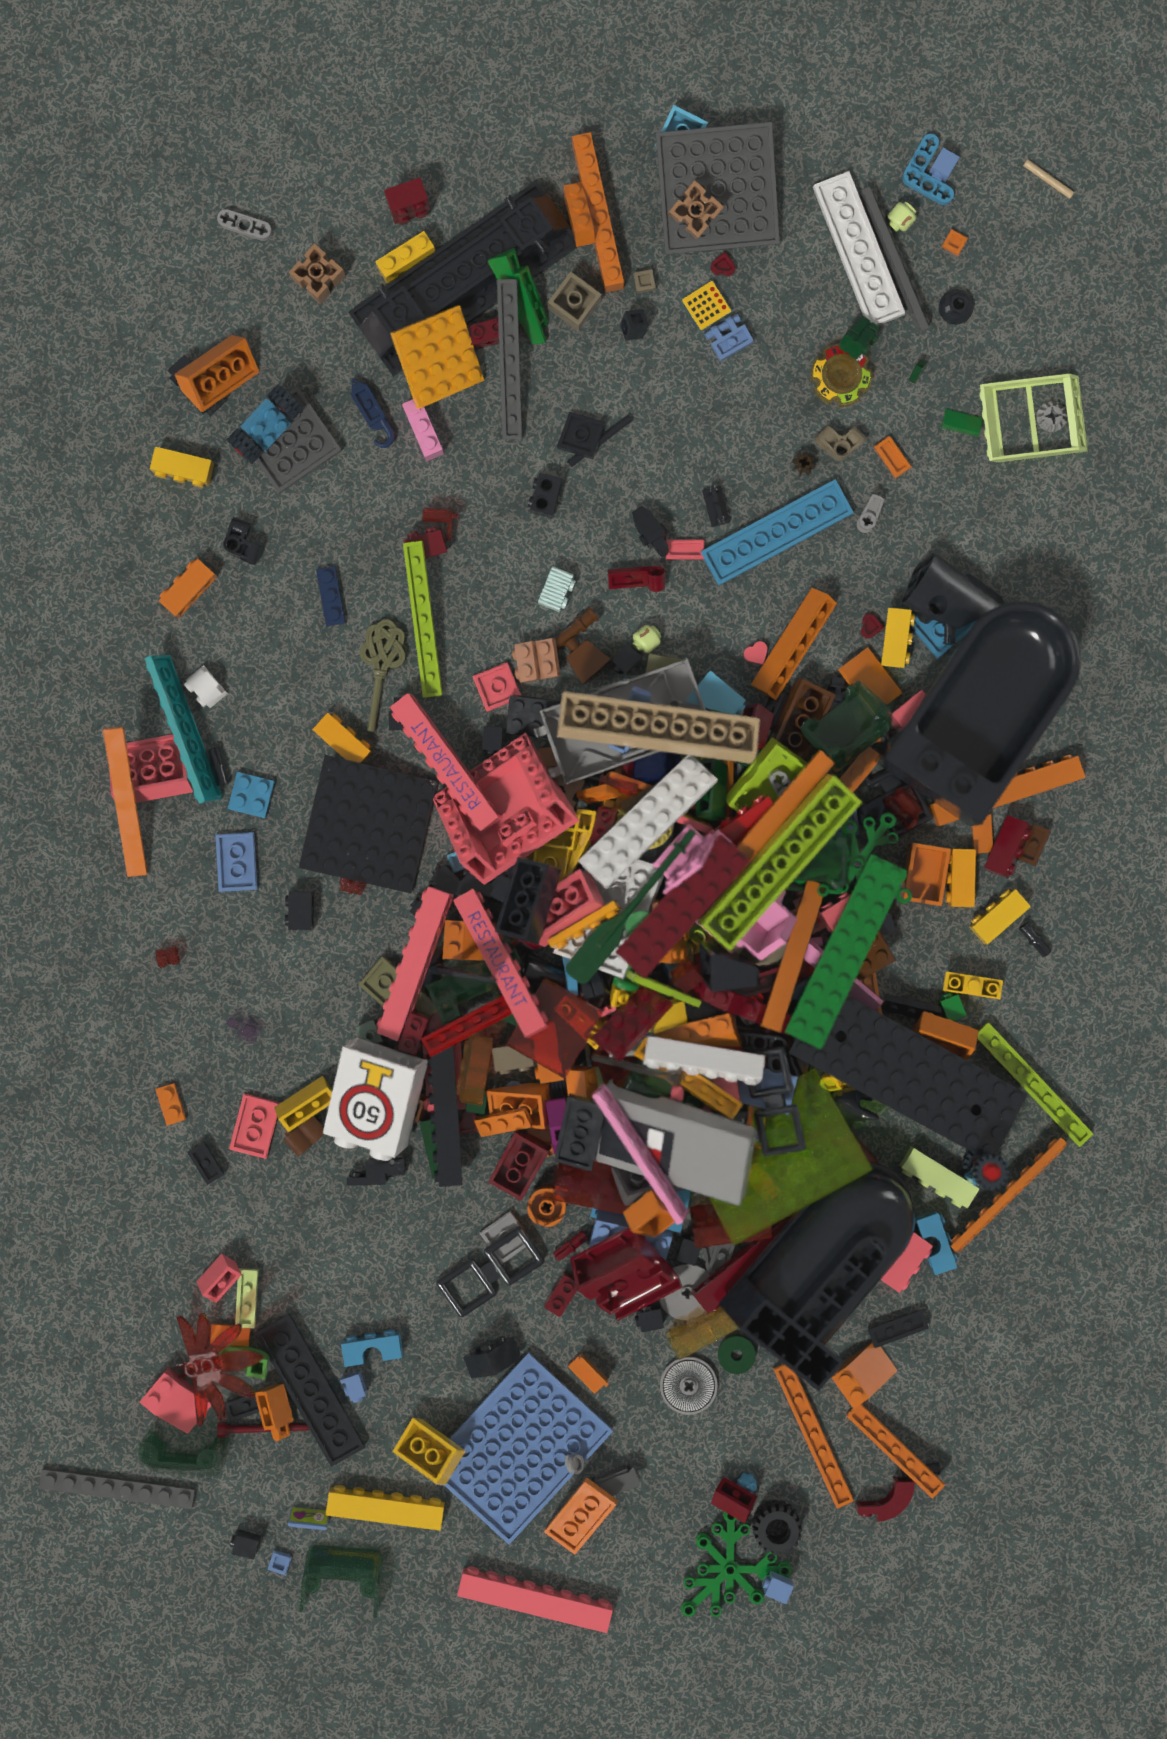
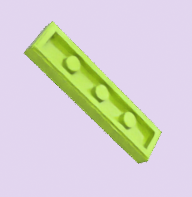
[626,970,702,1008]

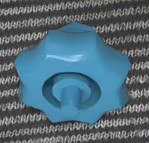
[737,1473,757,1493]

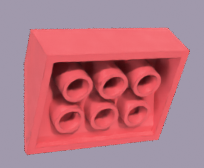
[109,734,193,803]

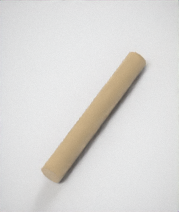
[1023,159,1074,199]

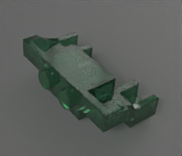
[426,960,503,1025]

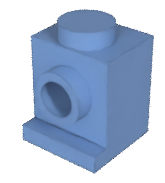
[340,1370,367,1403]

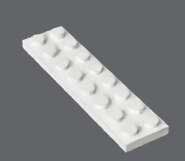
[813,171,905,325]
[579,755,717,889]

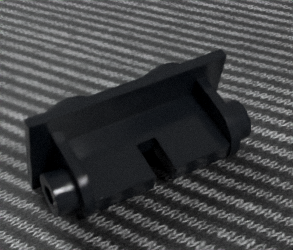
[702,485,730,527]

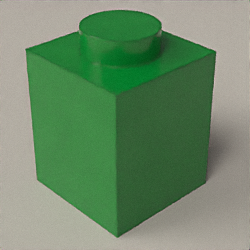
[937,992,967,1021]

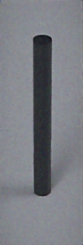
[567,415,632,468]

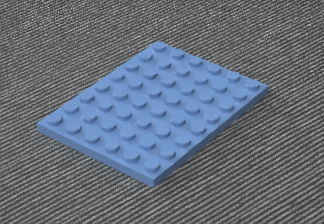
[444,1351,613,1545]

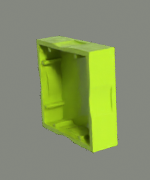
[726,737,826,825]

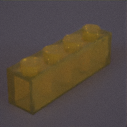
[666,1307,738,1360]

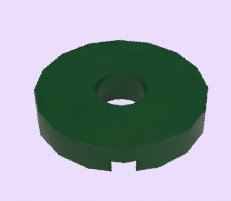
[717,1335,756,1374]

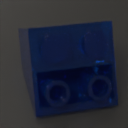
[633,751,680,786]

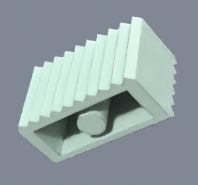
[538,566,576,612]

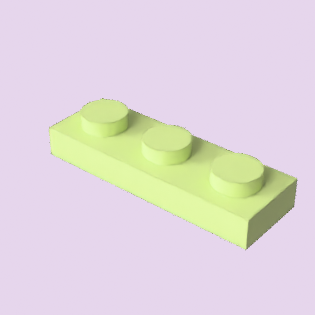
[235,1268,259,1328]

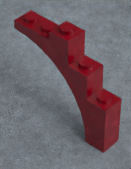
[686,975,793,1035]

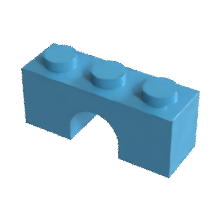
[915,1210,958,1275]
[341,1329,403,1367]

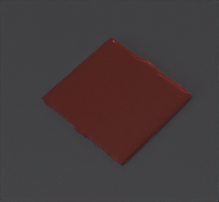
[507,978,603,1079]

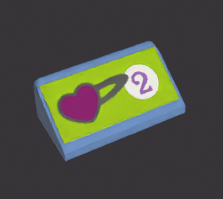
[288,1507,329,1530]

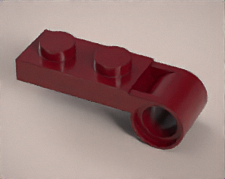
[608,566,665,592]

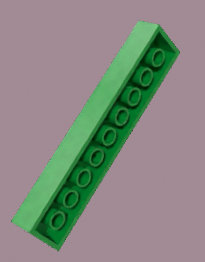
[785,854,907,1050]

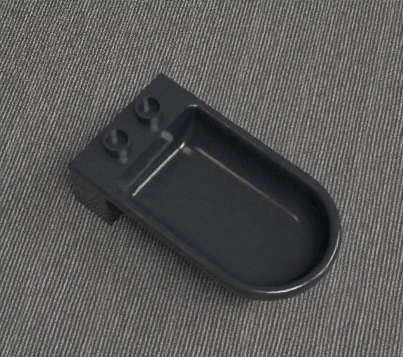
[875,601,1081,826]
[718,1162,915,1392]

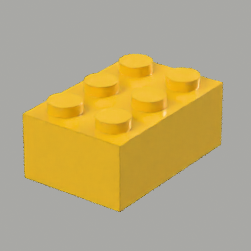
[392,1418,466,1485]

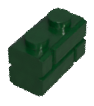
[839,316,880,360]

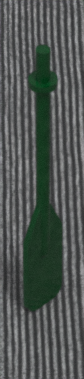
[566,829,696,984]

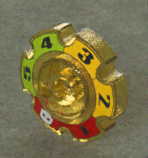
[810,344,872,407]

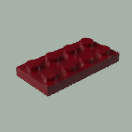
[592,985,673,1061]

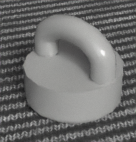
[565,1454,584,1474]

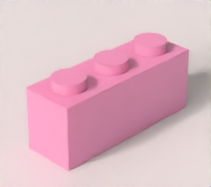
[402,399,444,462]

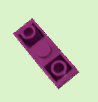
[546,1097,566,1154]

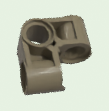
[815,425,867,462]

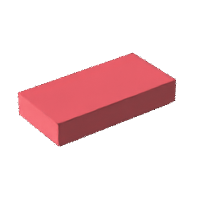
[666,540,704,560]

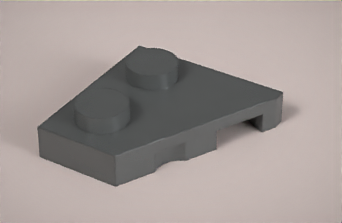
[700,1229,736,1274]

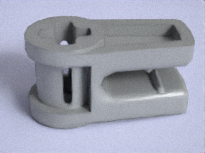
[856,494,884,533]

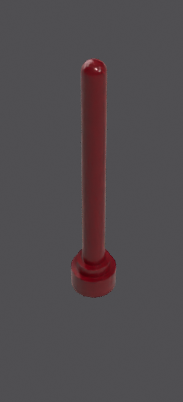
[217,1422,310,1438]

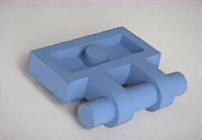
[704,314,754,362]

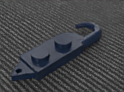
[350,378,395,448]

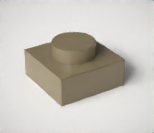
[633,269,656,294]

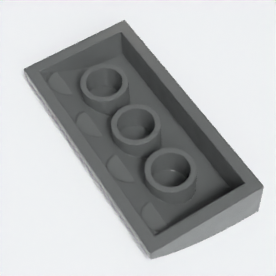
[612,1166,686,1206]

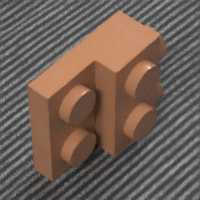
[512,638,561,683]

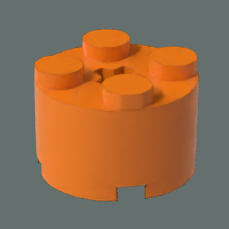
[527,1185,566,1227]

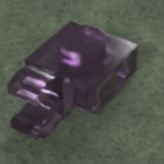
[226,1017,262,1044]

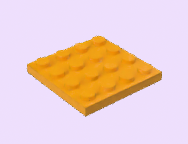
[390,306,484,409]

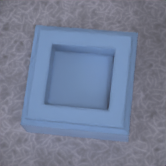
[268,1550,293,1576]

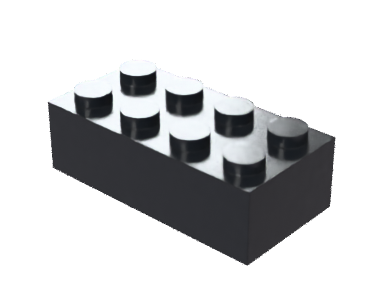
[495,857,561,945]

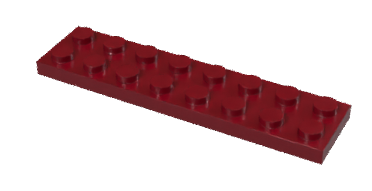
[615,834,751,979]

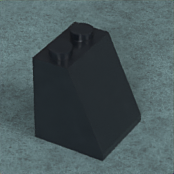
[699,942,759,992]

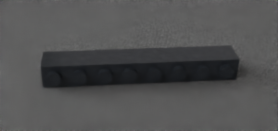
[425,1030,463,1187]

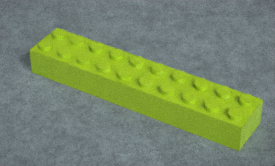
[697,774,862,951]

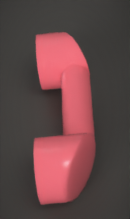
[667,1084,684,1103]

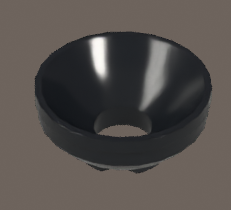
[938,289,974,325]

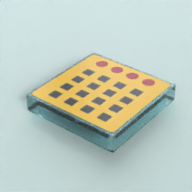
[680,279,733,333]

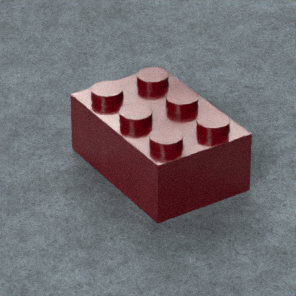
[488,1129,552,1201]

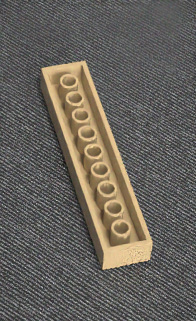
[557,692,760,763]

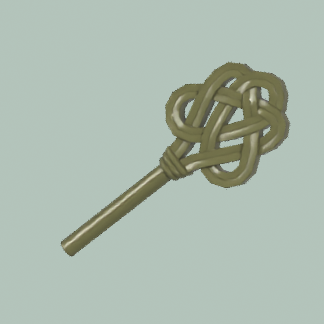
[359,619,406,732]

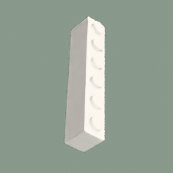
[643,1036,765,1085]

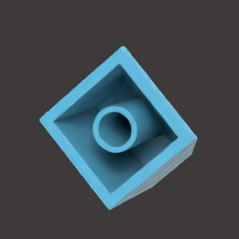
[685,671,746,716]

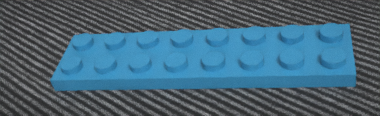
[701,479,854,586]

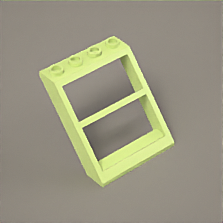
[980,374,1088,462]

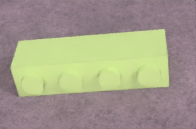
[899,1146,979,1208]

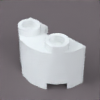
[184,665,228,708]

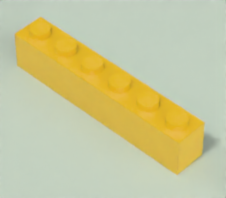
[326,1485,445,1531]

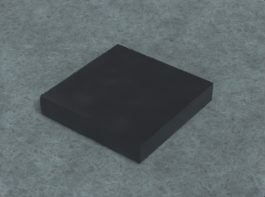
[557,412,606,459]

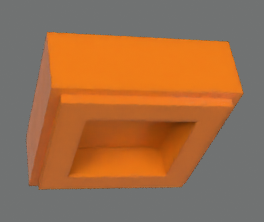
[942,229,968,256]

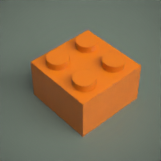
[623,1190,675,1238]

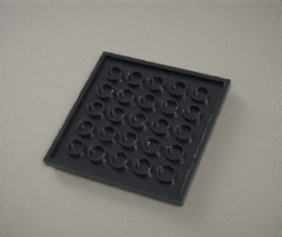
[298,755,437,894]

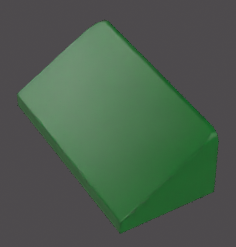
[941,409,982,437]

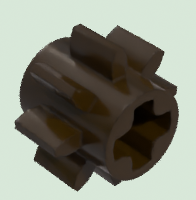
[792,452,815,476]

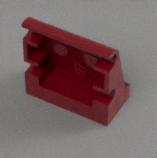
[570,1226,682,1321]

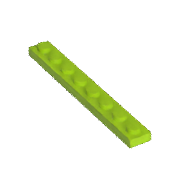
[403,541,443,698]
[977,1022,1093,1147]

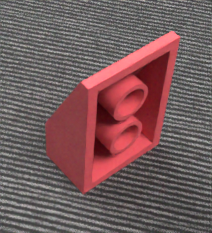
[140,1367,212,1434]

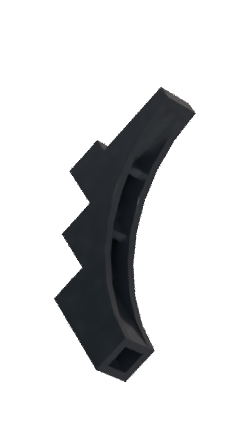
[409,865,508,916]

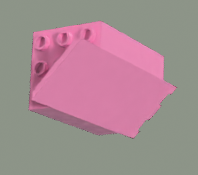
[653,824,797,960]

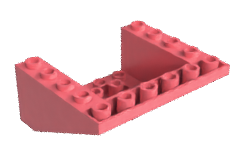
[433,733,579,885]

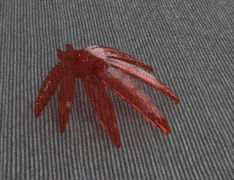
[176,1312,264,1427]

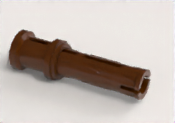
[555,607,599,650]

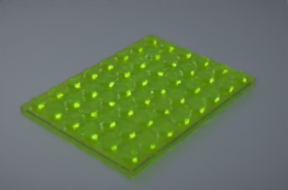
[708,1068,872,1245]

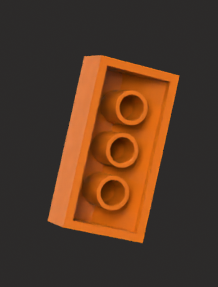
[174,335,259,412]
[655,1012,743,1051]

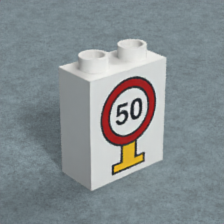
[323,1037,428,1161]

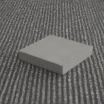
[479,1210,533,1264]

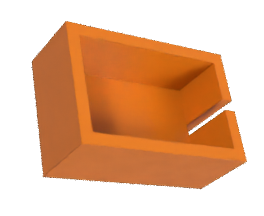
[901,843,951,906]
[912,1011,978,1060]

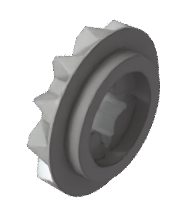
[1036,401,1068,432]

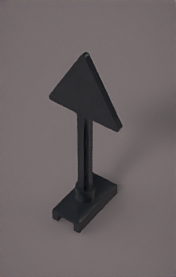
[422,949,497,988]

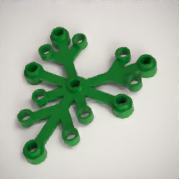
[793,813,912,904]
[681,1511,792,1617]

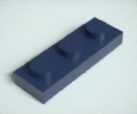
[316,566,346,627]

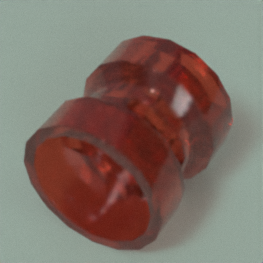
[156,946,180,968]

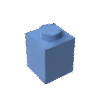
[928,147,960,183]
[762,1571,794,1604]

